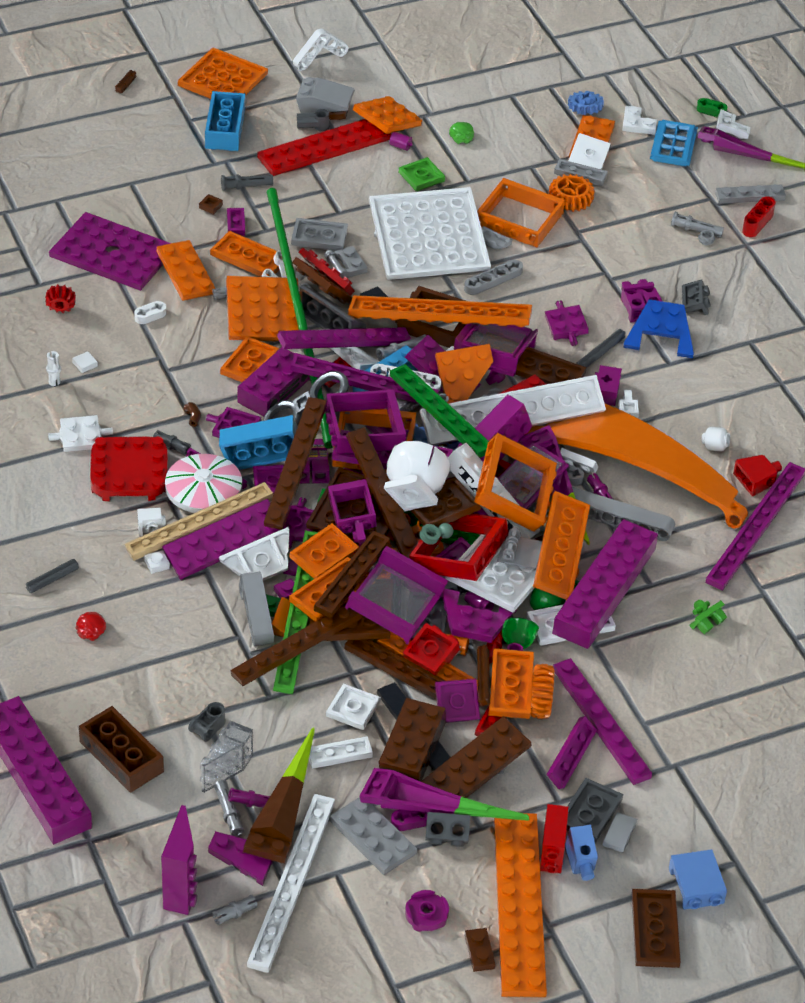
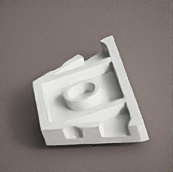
[219,527,289,581]

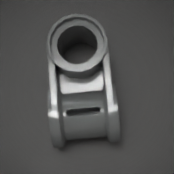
[188,702,226,742]

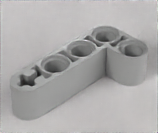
[239,571,274,646]

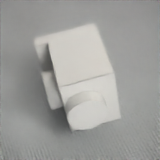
[137,508,166,536]

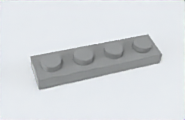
[715,184,786,204]

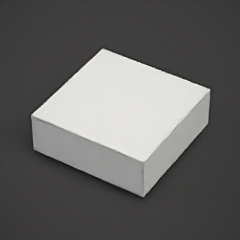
[72,352,98,373]

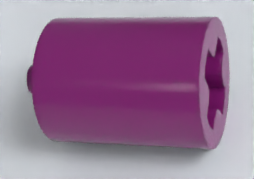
[389,132,413,151]

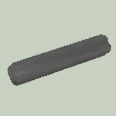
[26,559,79,593]

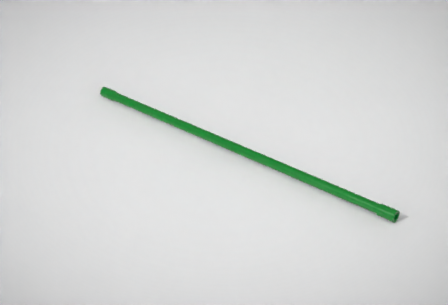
[266,188,334,449]

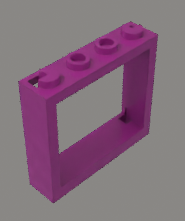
[325,390,406,454]

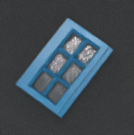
[650,120,698,166]

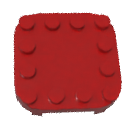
[90,436,168,502]

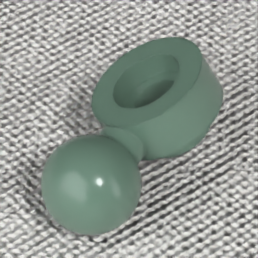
[420,523,453,544]

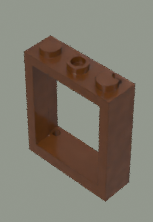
[395,286,466,348]

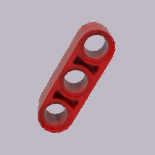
[742,196,776,237]

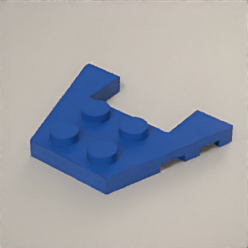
[623,299,694,358]

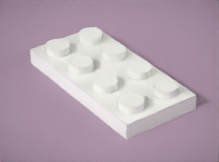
[527,604,616,646]

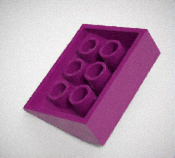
[161,805,197,915]

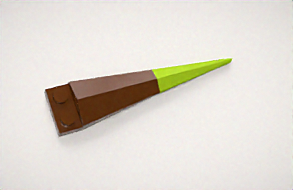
[243,727,315,864]

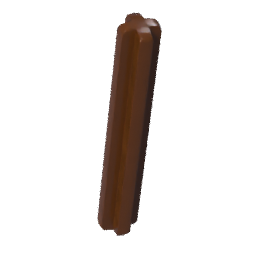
[477,644,490,707]

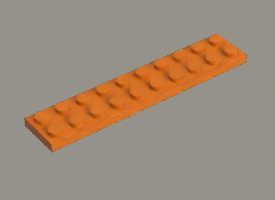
[348,295,532,327]
[494,813,547,997]

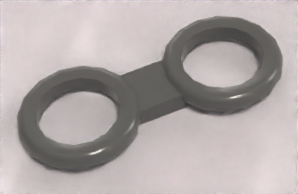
[263,371,349,426]

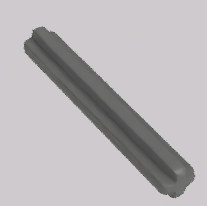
[576,329,626,367]

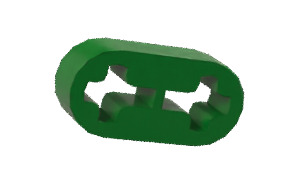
[696,98,728,117]

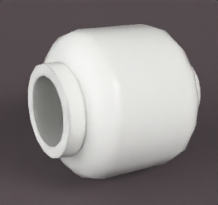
[702,427,730,452]

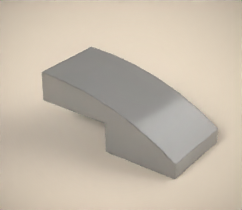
[603,812,638,853]

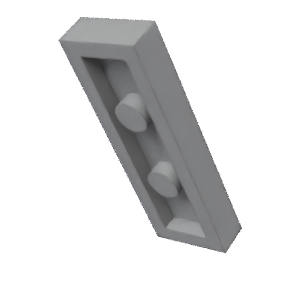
[554,159,608,186]

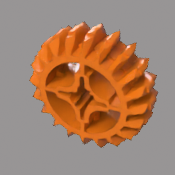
[549,174,595,212]
[530,664,555,719]

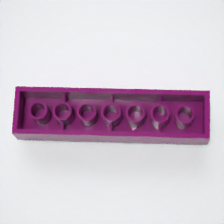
[552,519,658,649]
[0,696,92,845]

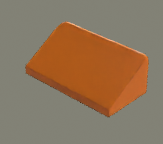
[272,597,291,637]

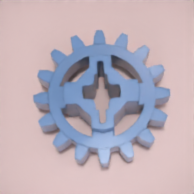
[568,91,604,115]

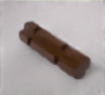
[115,70,137,94]

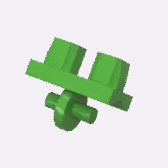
[689,600,727,634]

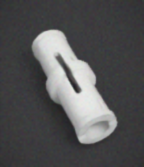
[46,351,61,386]

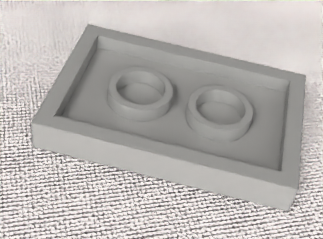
[291,218,348,251]

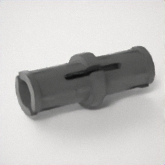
[153,430,191,455]

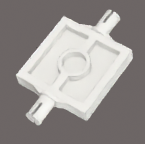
[48,415,113,452]

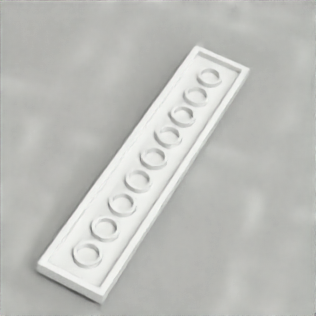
[420,375,606,446]

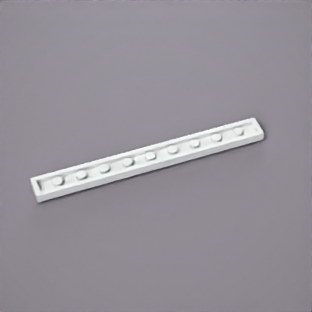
[247,794,335,973]

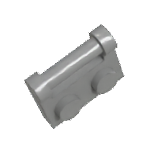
[324,246,367,278]

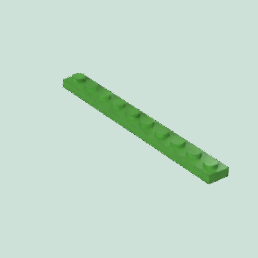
[273,530,317,694]

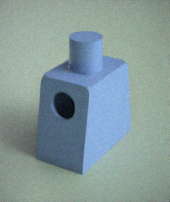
[565,825,598,881]

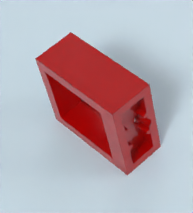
[540,804,569,874]

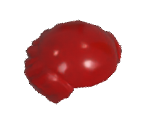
[76,612,106,641]

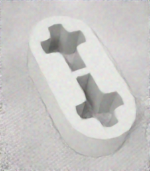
[134,301,166,324]

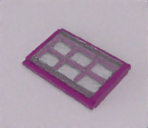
[498,443,569,510]

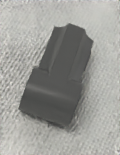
[297,109,330,131]

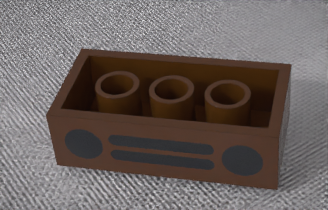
[379,698,446,781]
[79,706,164,793]

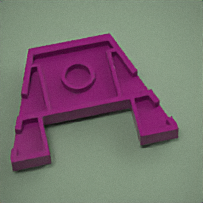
[441,588,518,643]

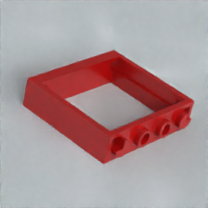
[409,514,509,581]

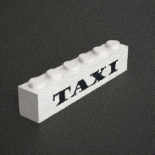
[448,443,541,539]

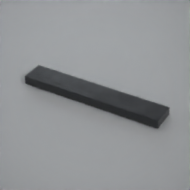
[377,682,451,771]

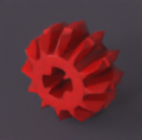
[45,284,76,314]

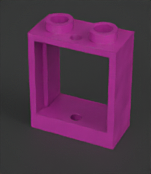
[328,479,377,533]

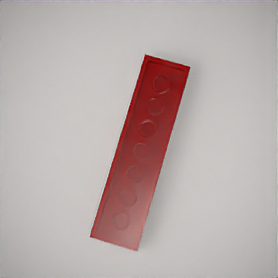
[257,119,392,176]

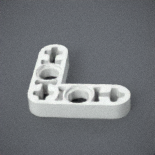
[293,28,349,71]

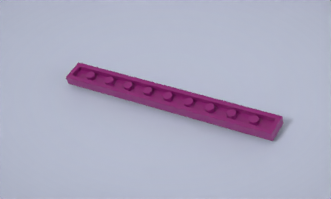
[705,462,805,591]

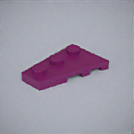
[208,831,273,886]

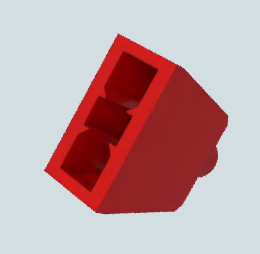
[733,455,782,496]

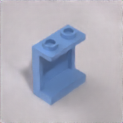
[669,849,727,910]

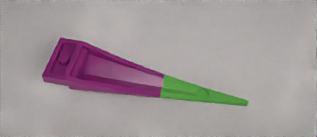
[359,768,530,821]

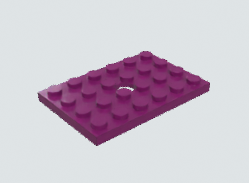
[49,212,171,291]

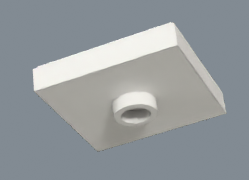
[568,133,611,169]
[326,683,381,730]

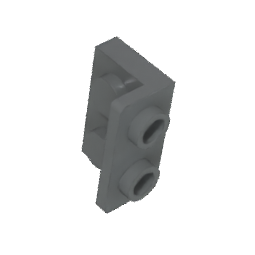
[682,279,711,315]

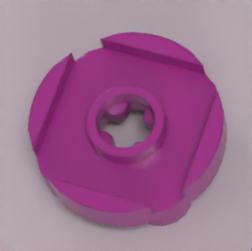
[405,890,449,932]

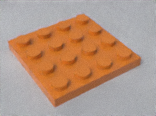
[178,47,268,99]
[226,276,299,341]

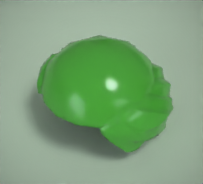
[449,122,474,144]

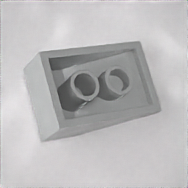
[296,77,355,113]

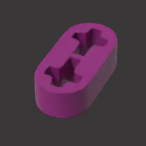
[391,810,428,831]

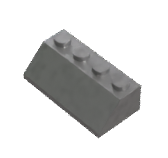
[300,285,366,329]

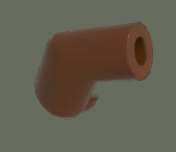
[183,402,201,427]

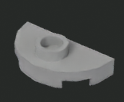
[482,226,512,249]

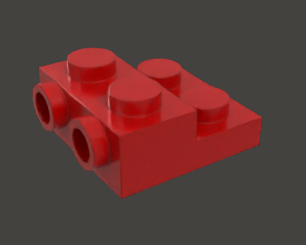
[402,623,460,675]

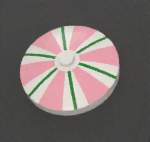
[165,454,242,513]

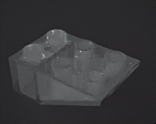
[200,721,253,793]

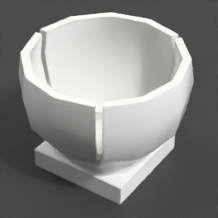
[384,441,450,511]

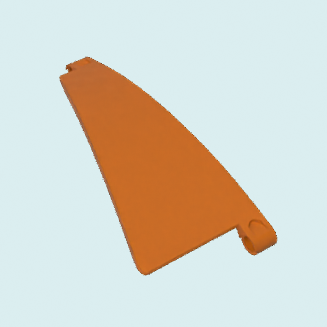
[525,403,748,529]

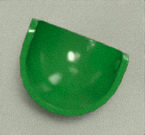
[530,588,566,610]
[502,617,539,649]

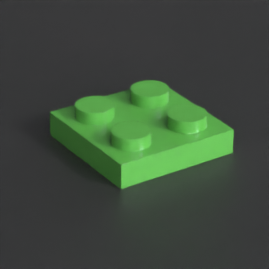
[398,157,445,191]

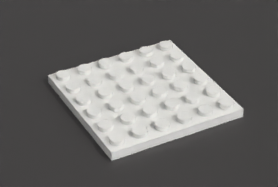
[369,187,491,280]

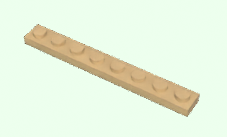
[125,482,273,561]

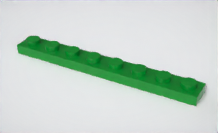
[390,364,489,458]

